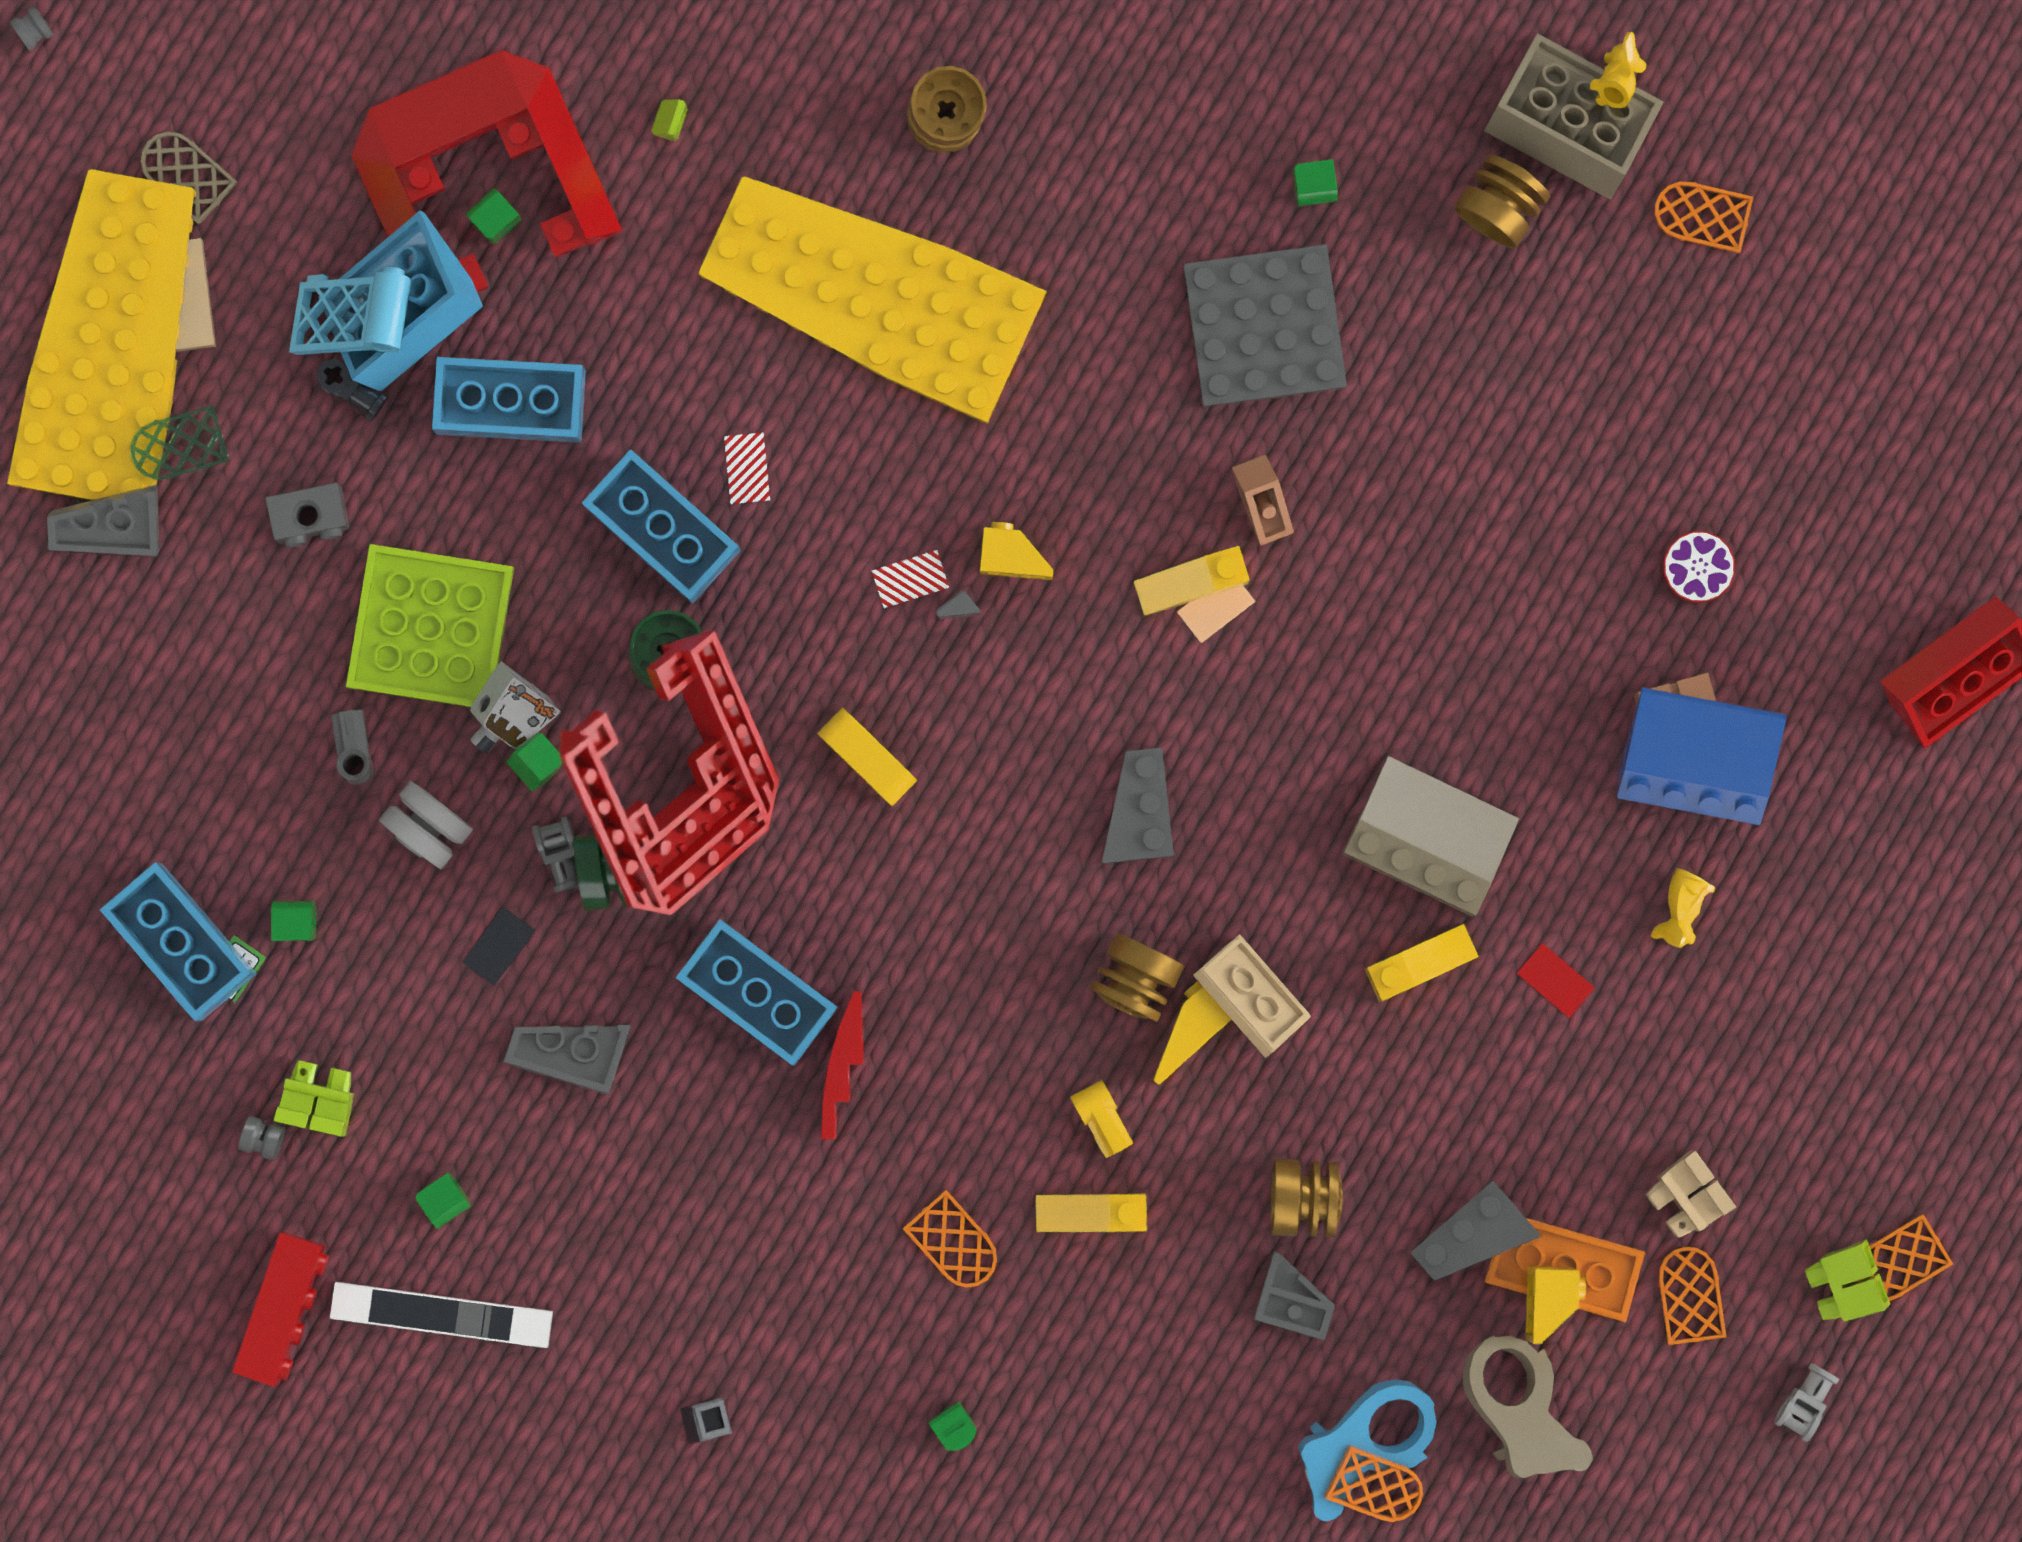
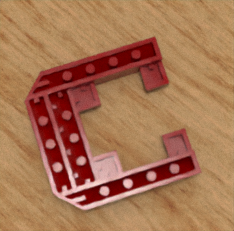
[351,50,623,293]
[559,630,779,915]

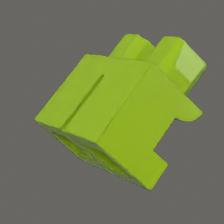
[274,1060,354,1137]
[1805,1239,1891,1322]

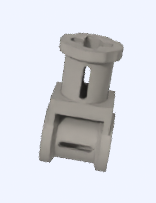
[1774,1363,1840,1442]

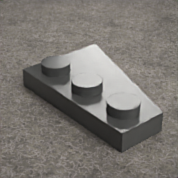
[47,484,160,556]
[1101,747,1174,864]
[504,1025,631,1096]
[1410,1181,1542,1281]

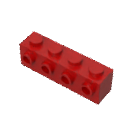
[232,1231,329,1387]

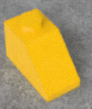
[980,522,1053,580]

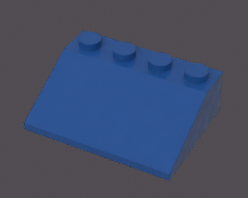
[1617,687,1786,825]

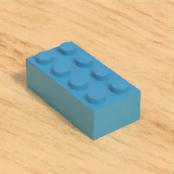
[432,357,586,443]
[582,449,741,604]
[100,862,257,1021]
[676,919,839,1066]

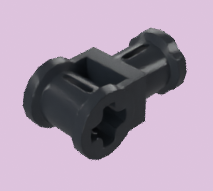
[317,359,389,423]

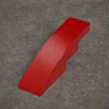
[821,991,864,1139]

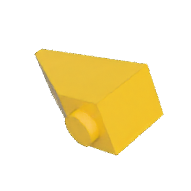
[1134,546,1250,616]
[1364,924,1479,1002]
[1153,981,1231,1085]
[1036,1193,1147,1232]

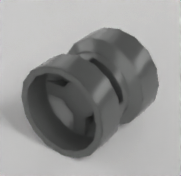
[238,1116,286,1161]

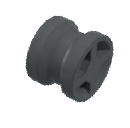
[10,5,54,51]

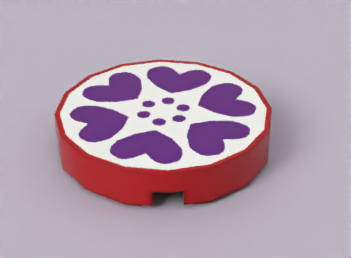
[1662,531,1735,603]

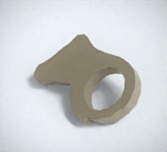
[1463,1336,1593,1478]

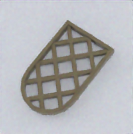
[141,132,238,225]

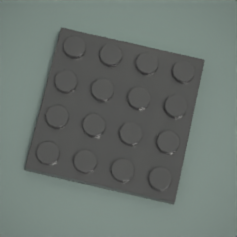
[1183,244,1347,408]

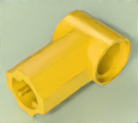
[1070,1080,1133,1158]

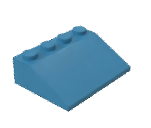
[318,211,483,392]

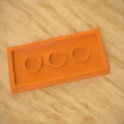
[1484,1218,1645,1322]

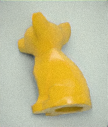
[1590,32,1646,108]
[1651,868,1715,948]

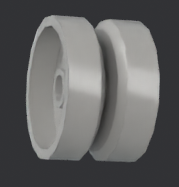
[379,780,474,870]

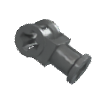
[532,816,579,893]

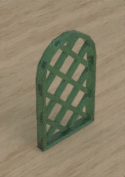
[130,405,229,480]

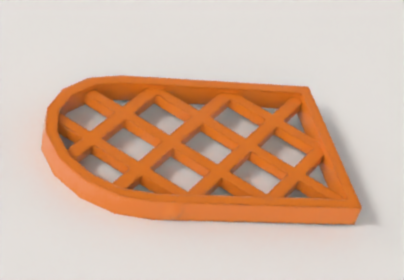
[1654,182,1753,254]
[903,1190,997,1288]
[1854,1214,1954,1301]
[1658,1247,1726,1345]
[1324,1445,1423,1522]

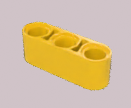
[817,707,918,806]

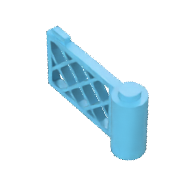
[289,267,411,355]

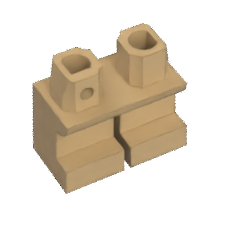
[1645,1150,1736,1238]

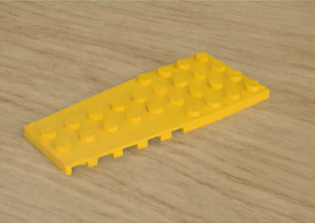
[7,169,196,501]
[699,177,1046,424]

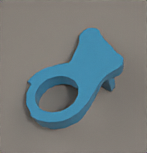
[1298,1379,1437,1522]

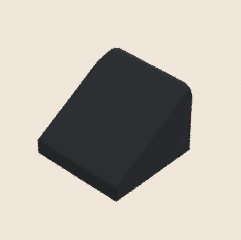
[680,1397,732,1444]

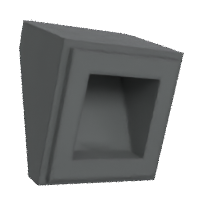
[936,591,981,620]

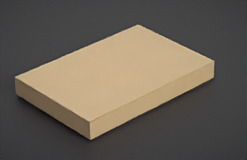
[176,238,216,352]
[1193,934,1311,1058]

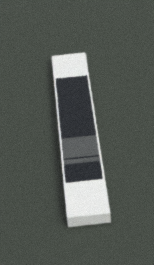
[330,1282,553,1348]

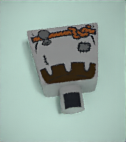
[470,661,561,754]

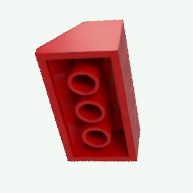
[1880,596,2022,749]

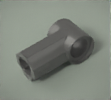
[331,710,374,785]

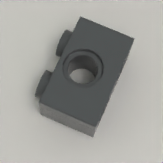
[266,483,350,548]

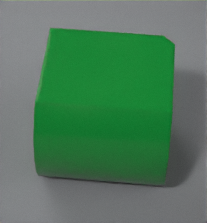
[1292,159,1338,207]
[465,188,522,244]
[506,732,563,792]
[271,901,317,942]
[416,1172,472,1229]
[928,1400,977,1451]

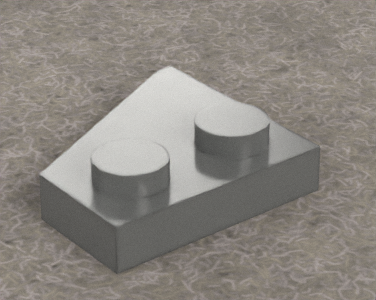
[1254,1251,1335,1341]

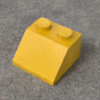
[1525,1266,1586,1344]

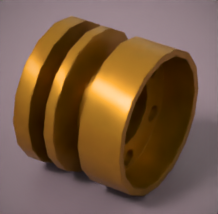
[907,66,987,153]
[1453,154,1551,249]
[1089,933,1185,1022]
[1271,1159,1343,1238]

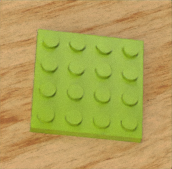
[346,544,514,707]

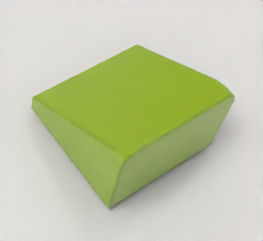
[652,99,688,142]

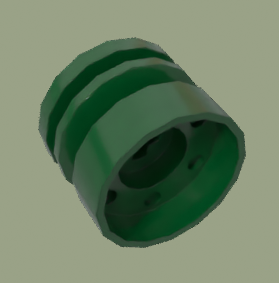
[628,610,702,691]
[573,834,627,912]

